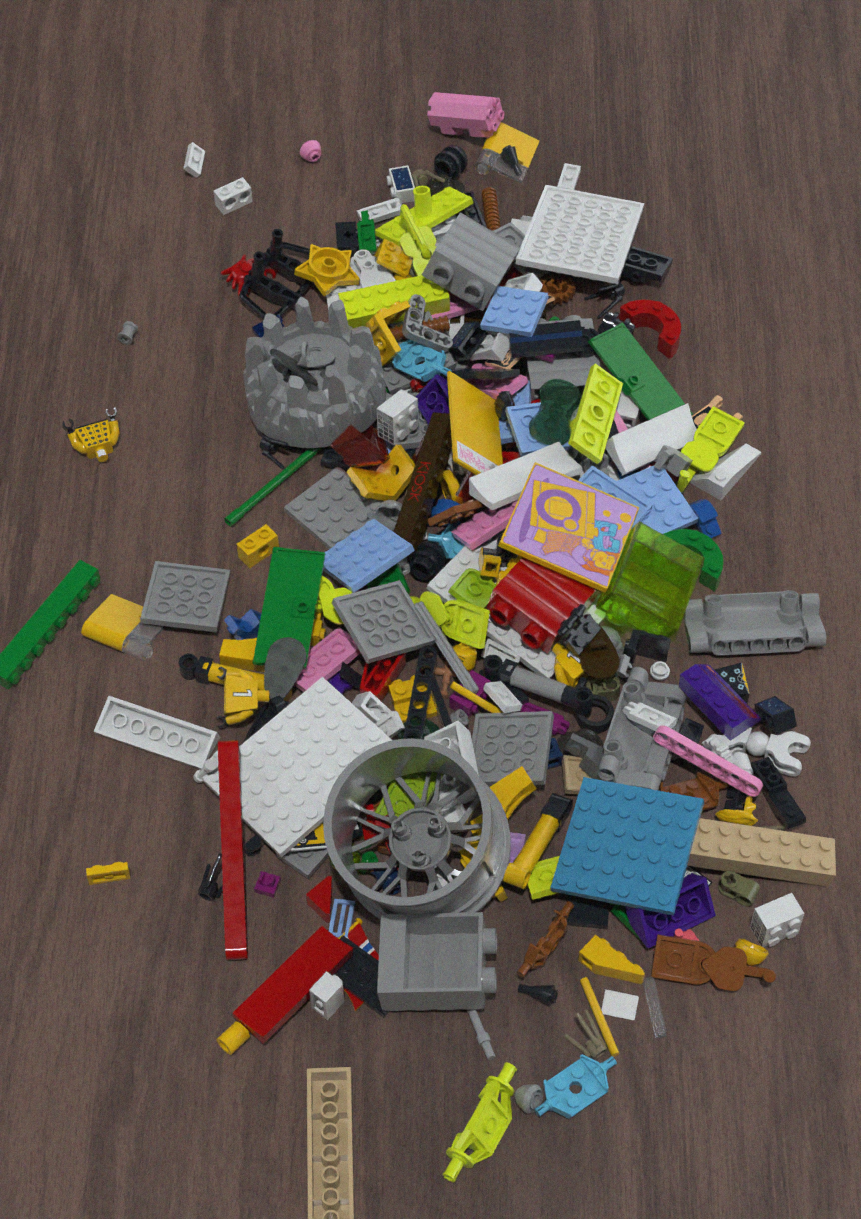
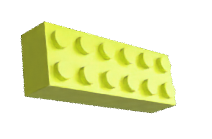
[338,275,450,328]

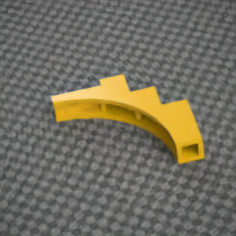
[219,597,326,672]
[459,766,537,902]

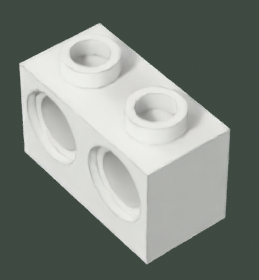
[214,177,253,215]

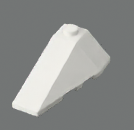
[690,444,761,501]

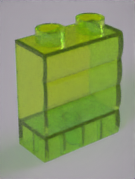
[596,521,705,638]

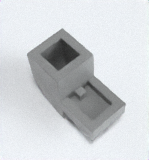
[654,445,693,477]

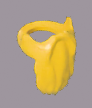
[715,796,758,826]

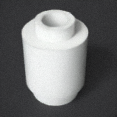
[733,752,753,779]

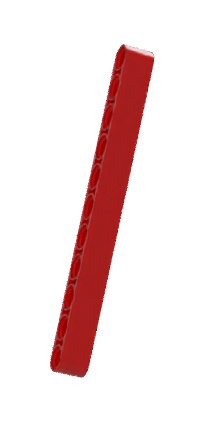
[218,740,248,960]

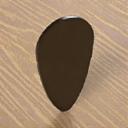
[579,623,620,679]

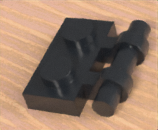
[557,604,601,655]

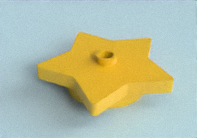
[294,244,360,296]

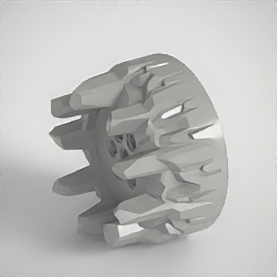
[243,297,386,448]

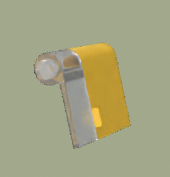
[474,122,539,183]
[81,594,166,660]

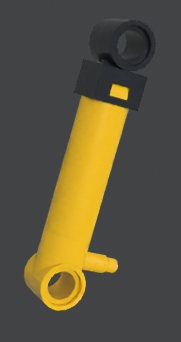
[179,653,292,701]
[503,793,573,889]

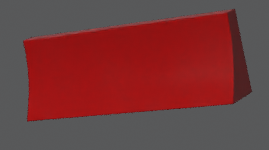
[232,926,353,1044]

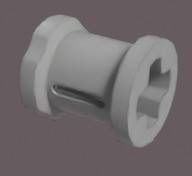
[117,321,138,345]

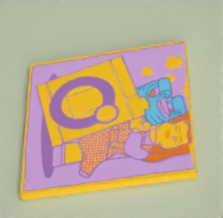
[498,462,639,593]

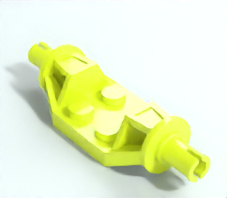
[442,1062,517,1182]

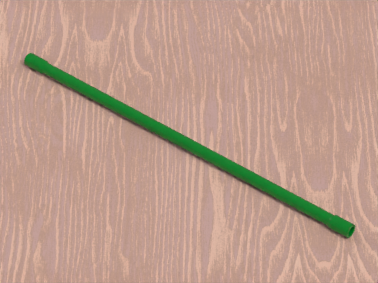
[224,387,389,527]

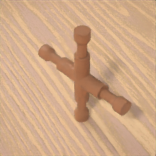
[420,646,477,699]

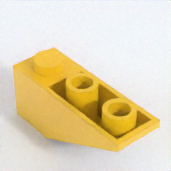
[578,934,645,984]

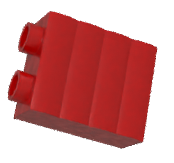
[486,557,601,654]

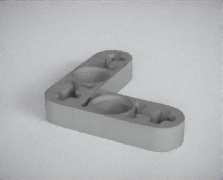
[402,294,453,353]

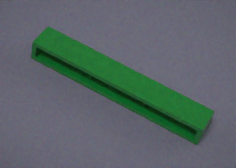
[0,560,101,690]

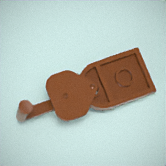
[427,499,487,527]
[651,934,776,991]

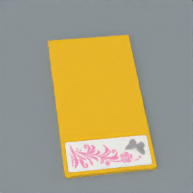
[447,371,503,475]

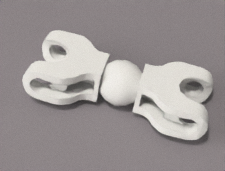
[708,727,811,777]

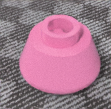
[300,140,321,162]

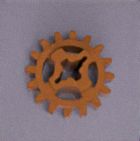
[540,272,575,305]

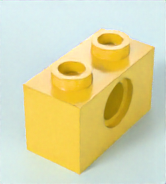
[237,524,279,568]

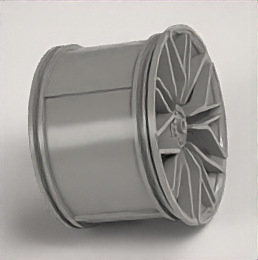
[323,739,511,919]

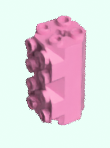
[427,92,504,138]

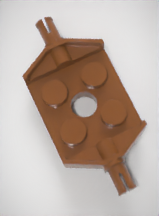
[659,772,730,810]
[517,901,574,978]

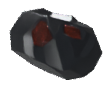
[494,391,515,421]

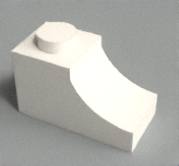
[352,691,392,724]

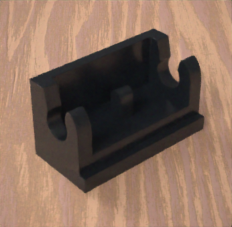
[671,718,704,765]

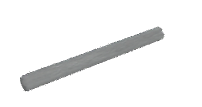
[415,601,479,694]

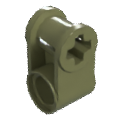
[585,676,620,701]
[718,871,760,907]

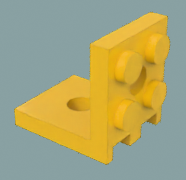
[366,300,411,366]
[347,444,415,501]

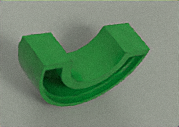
[653,529,723,592]

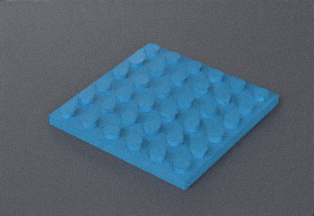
[550,777,704,915]

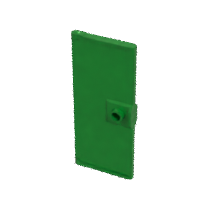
[588,323,693,420]
[252,547,326,669]

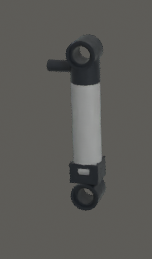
[483,655,593,715]

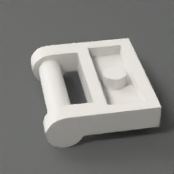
[193,750,218,783]

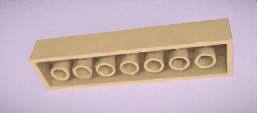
[687,818,836,887]
[307,1067,354,1219]

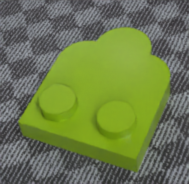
[448,568,497,609]

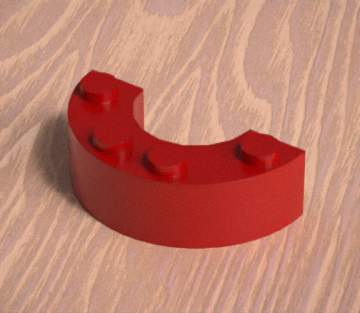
[619,300,681,359]

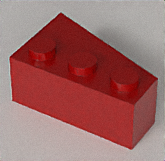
[360,653,406,702]

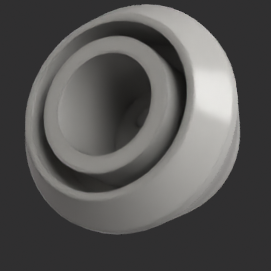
[515,1084,543,1114]

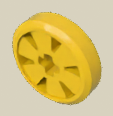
[440,469,463,504]

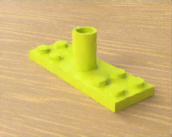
[375,186,473,247]
[568,363,623,464]

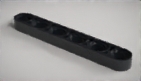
[404,645,437,739]

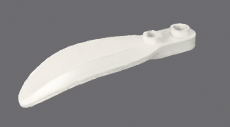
[354,250,403,326]

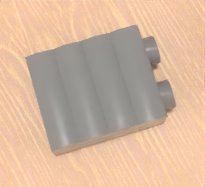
[422,212,520,311]
[522,315,600,406]
[377,912,497,1011]

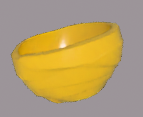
[735,938,769,966]

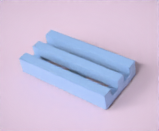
[329,899,355,938]

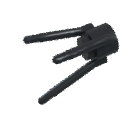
[584,282,625,319]
[259,436,305,470]
[198,853,223,901]

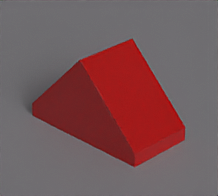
[306,876,333,923]

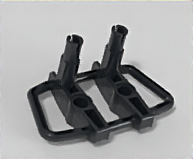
[239,229,316,320]

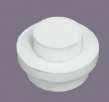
[650,661,670,680]

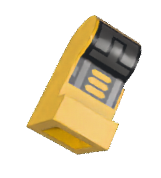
[478,547,501,577]

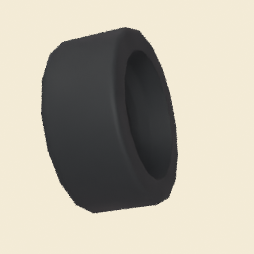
[576,695,614,734]

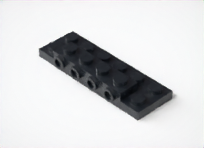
[621,246,673,282]

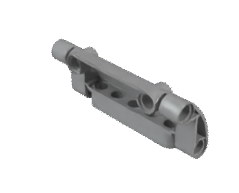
[683,590,826,655]
[597,667,687,790]

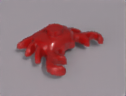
[221,254,276,297]

